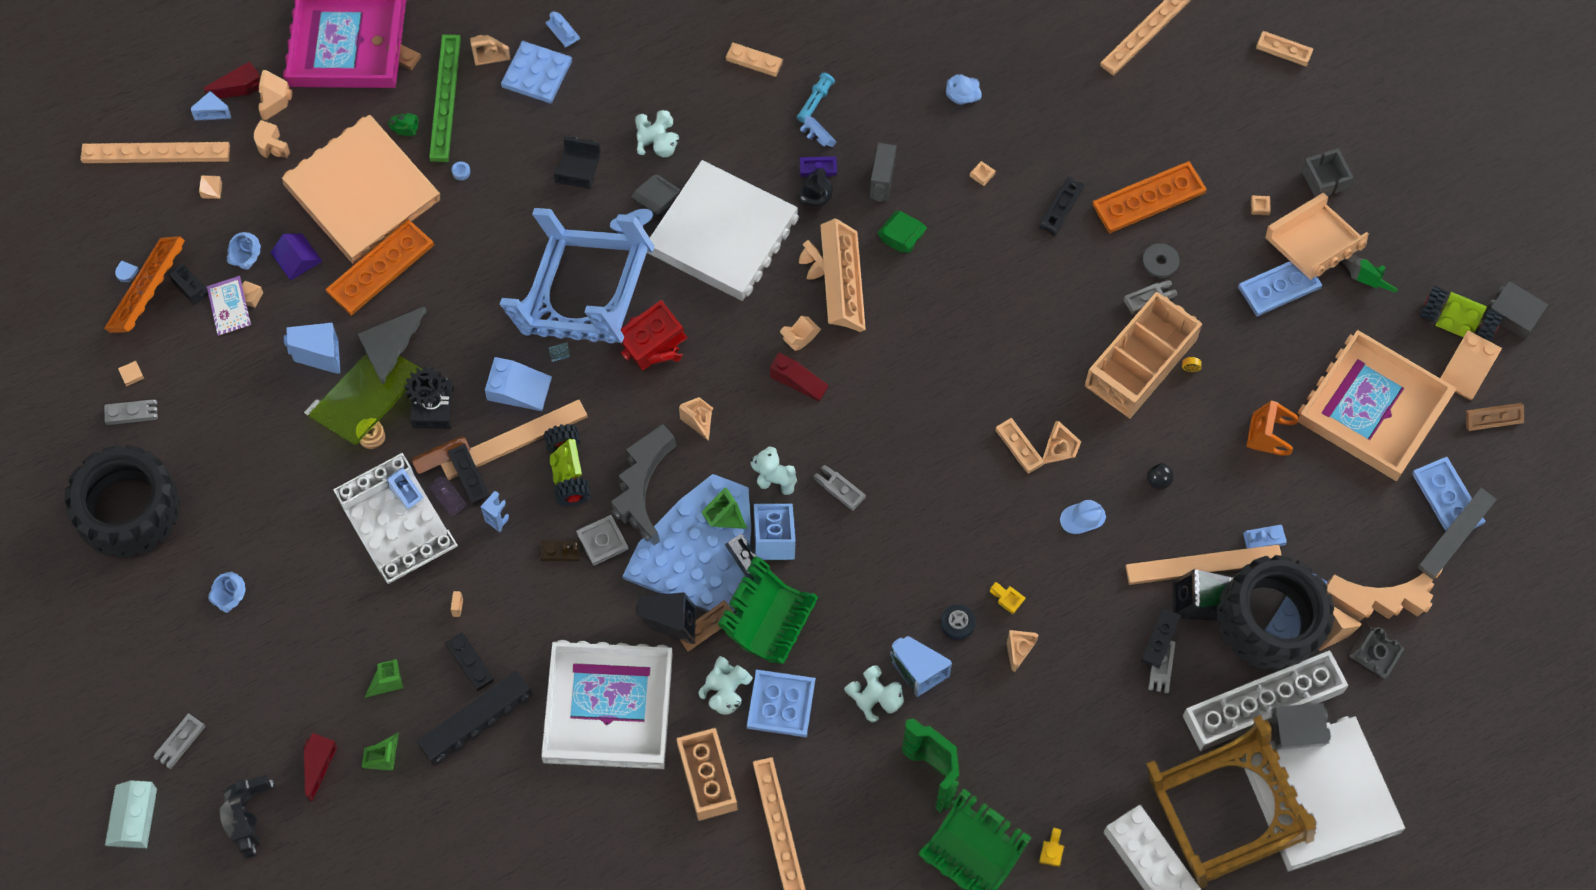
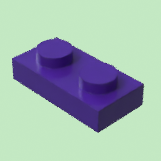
[800,156,837,177]

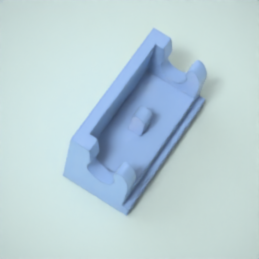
[481,491,509,532]

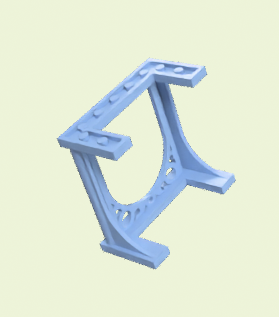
[500,208,654,343]

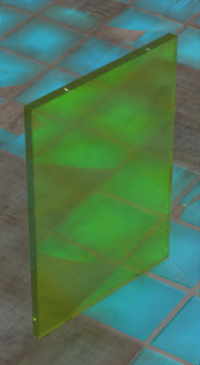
[308,353,423,445]

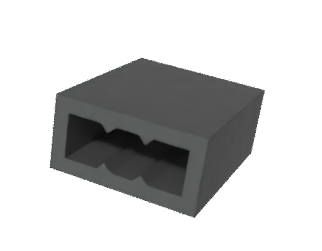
[870,143,897,202]
[1487,281,1548,340]
[1271,703,1331,750]

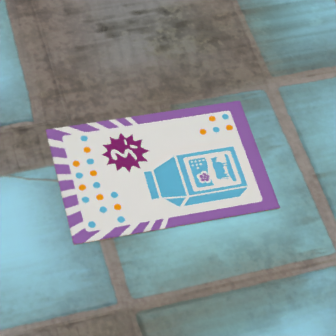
[207,276,251,336]

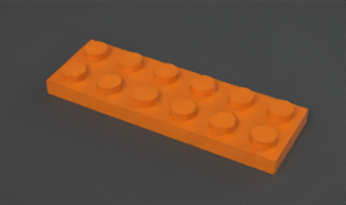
[1092,161,1207,234]
[325,219,434,316]
[104,236,185,333]

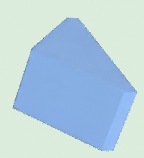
[191,92,231,120]
[387,467,424,509]

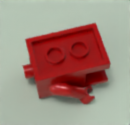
[621,300,688,371]

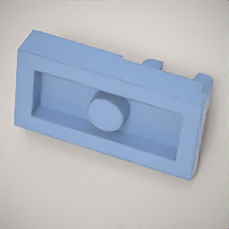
[800,115,837,147]
[1243,525,1287,549]

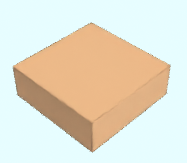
[970,161,996,186]
[1251,195,1271,215]
[118,361,144,386]
[450,591,463,617]

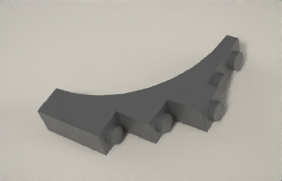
[611,424,676,546]

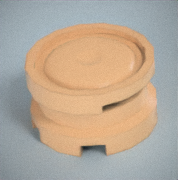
[356,419,386,449]

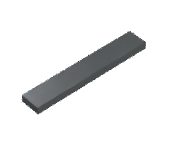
[1417,488,1497,580]

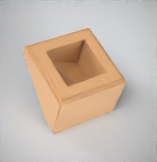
[199,176,222,199]
[242,281,263,308]

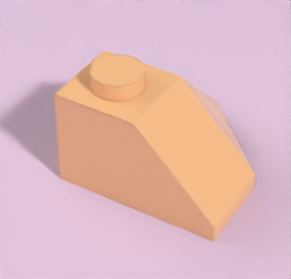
[470,35,511,66]
[259,70,292,120]

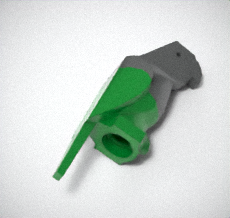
[1341,253,1398,293]

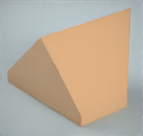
[679,397,713,441]
[1042,421,1081,464]
[1319,607,1361,651]
[1006,630,1039,672]

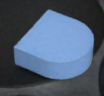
[115,261,139,283]

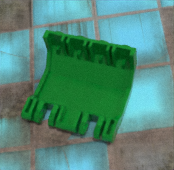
[718,556,818,664]
[902,719,959,813]
[918,789,1032,890]

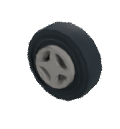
[940,604,976,640]

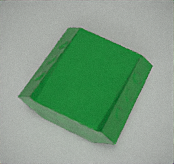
[877,211,927,253]

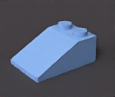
[485,357,552,411]
[754,504,796,560]

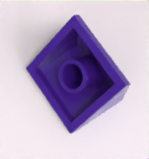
[270,234,322,281]

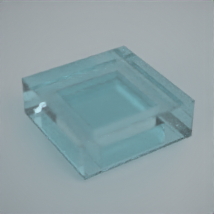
[548,342,570,361]

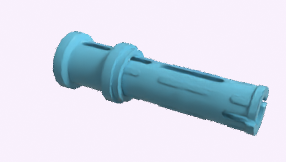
[797,73,835,123]

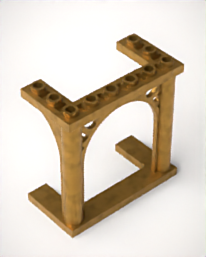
[1147,715,1317,889]

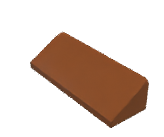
[410,436,470,474]

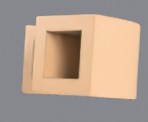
[254,120,290,158]
[780,316,821,351]

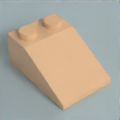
[1440,330,1502,401]

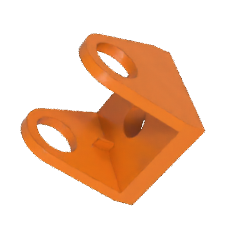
[1246,400,1299,456]

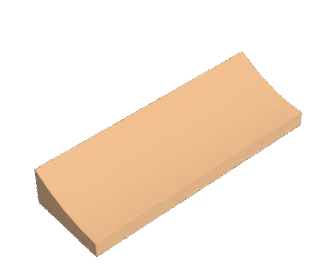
[821,218,866,332]

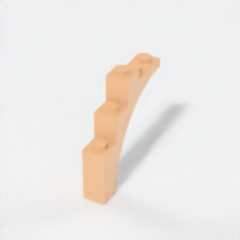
[1326,568,1443,622]

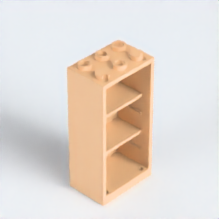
[1085,291,1202,419]

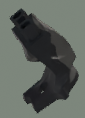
[220,775,275,859]

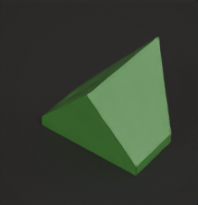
[701,488,747,529]
[364,659,403,698]
[362,732,399,770]

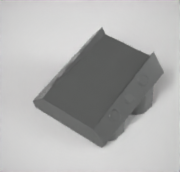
[631,174,682,217]
[1348,626,1404,679]

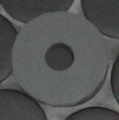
[1142,243,1180,279]

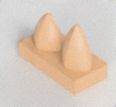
[799,240,824,280]

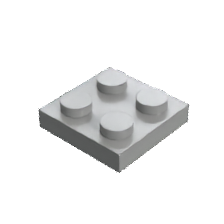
[576,515,629,566]

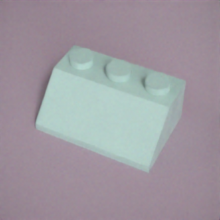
[105,781,157,848]

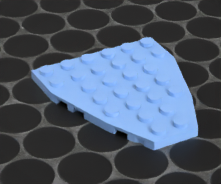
[623,474,751,614]

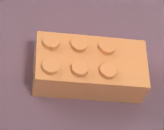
[676,728,737,821]

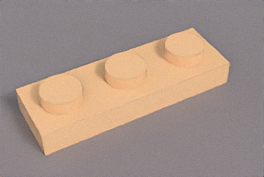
[1256,31,1313,66]
[726,42,782,77]
[995,418,1044,474]

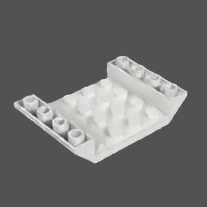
[333,453,458,584]

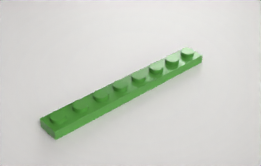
[429,35,461,162]

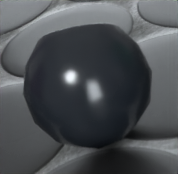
[1147,463,1174,489]

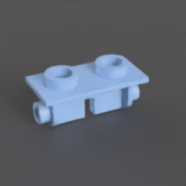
[546,11,580,47]

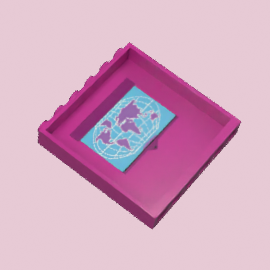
[283,0,406,88]

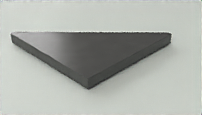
[358,306,427,384]

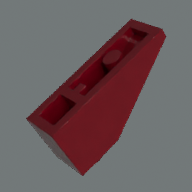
[203,61,261,99]
[770,353,829,402]
[303,733,338,802]

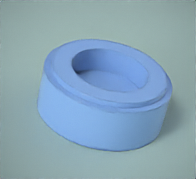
[451,162,470,181]

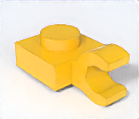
[989,582,1025,614]
[1039,828,1064,867]

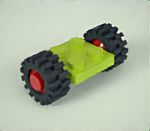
[1420,286,1503,342]
[544,424,591,507]

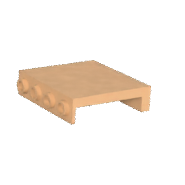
[1266,193,1369,280]

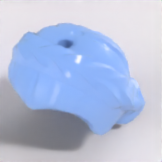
[946,75,981,105]
[227,232,261,270]
[208,572,246,613]

